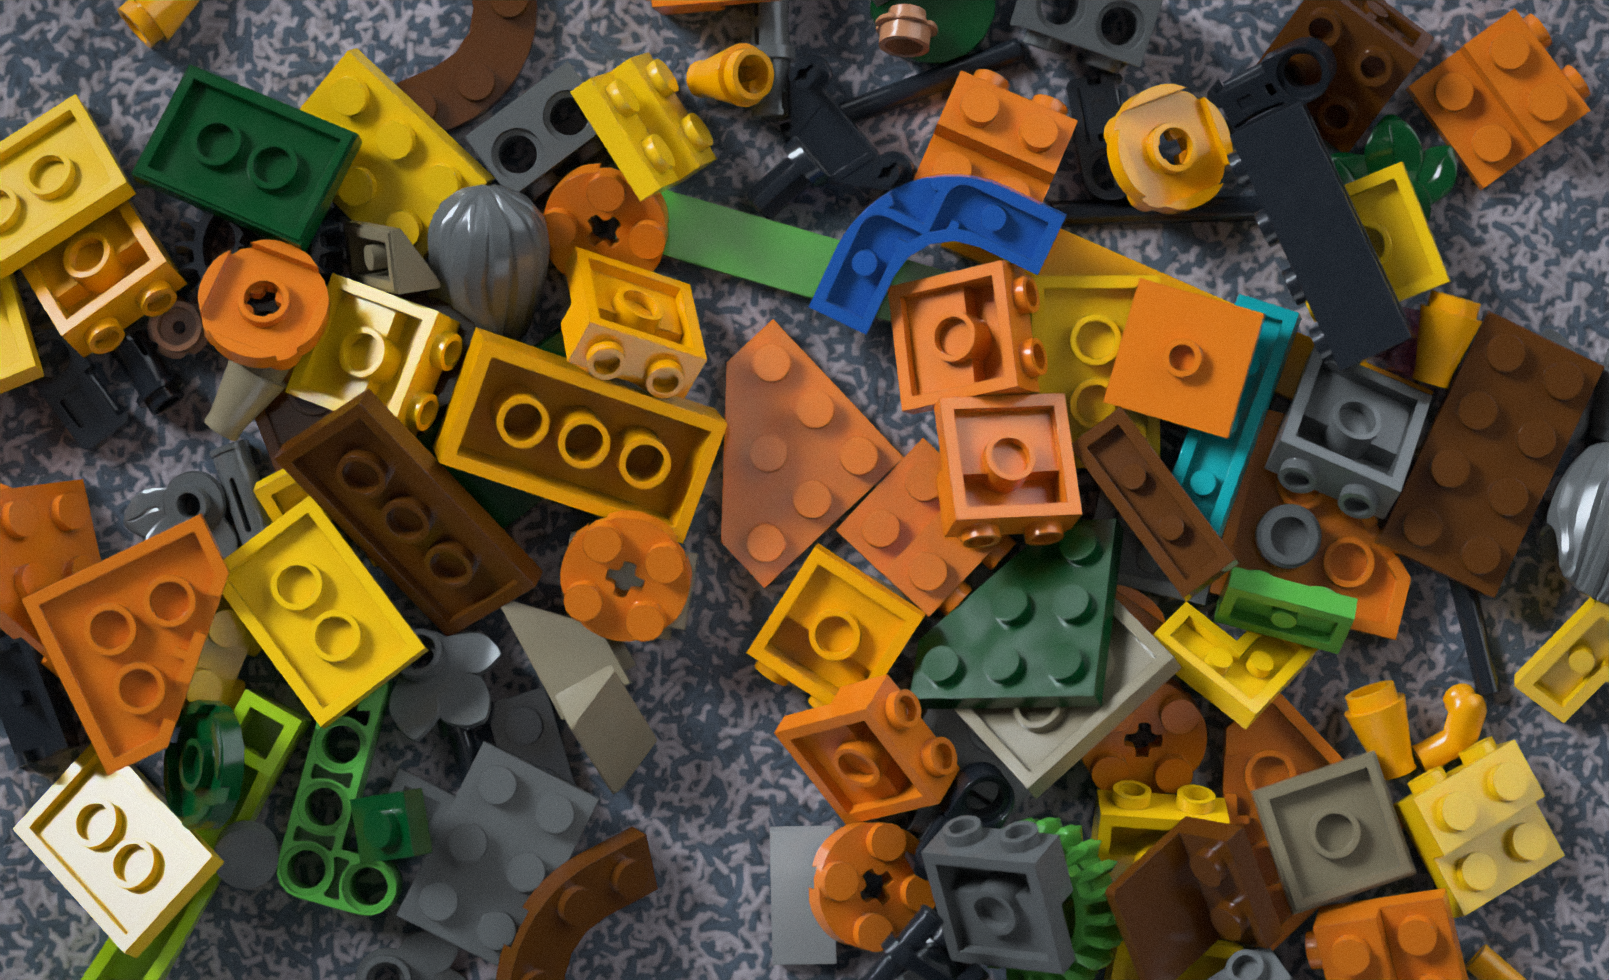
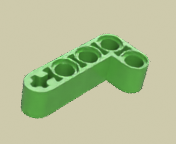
[277,678,403,916]

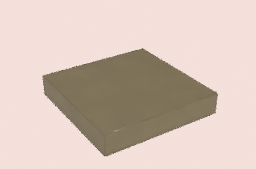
[1250,750,1416,915]

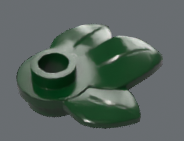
[1331,114,1457,222]

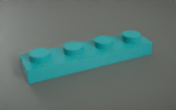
[1172,294,1302,538]

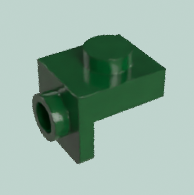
[350,788,433,864]

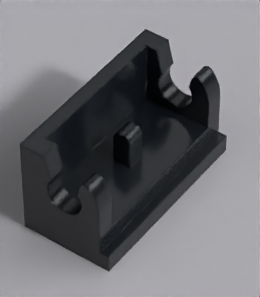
[0,634,81,769]

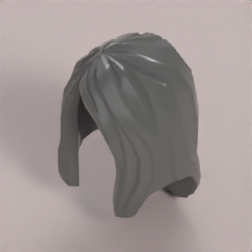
[427,184,550,341]
[1539,442,1609,605]

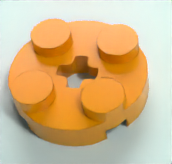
[1104,84,1233,214]

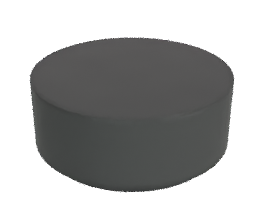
[1255,504,1322,569]
[214,821,279,889]

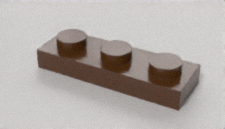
[1072,407,1238,602]

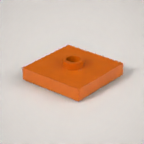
[1103,278,1266,439]

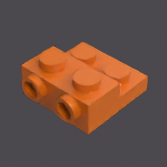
[1405,8,1591,191]
[913,69,1078,203]
[888,260,1048,414]
[934,393,1082,548]
[835,438,1017,618]
[774,674,960,825]
[1305,888,1468,980]

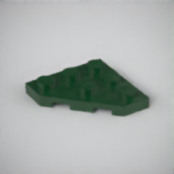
[911,519,1124,709]

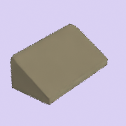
[344,220,441,294]
[554,664,657,795]

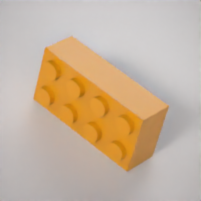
[433,327,728,544]

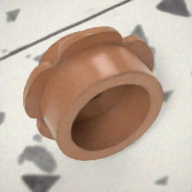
[875,4,938,57]
[147,296,208,359]

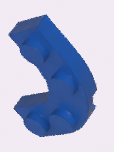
[809,174,1067,334]

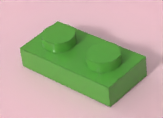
[1214,566,1358,654]

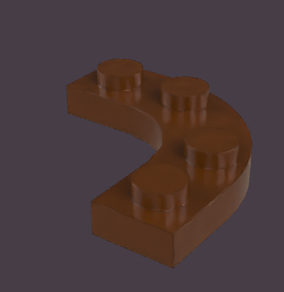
[396,0,538,133]
[496,827,658,980]

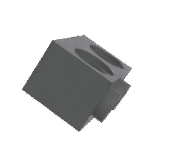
[1009,0,1163,74]
[465,61,607,204]

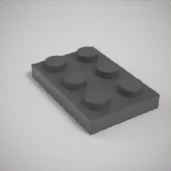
[396,741,600,966]

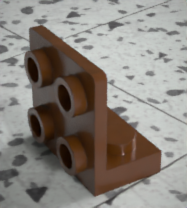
[1256,0,1434,153]
[1105,816,1284,980]

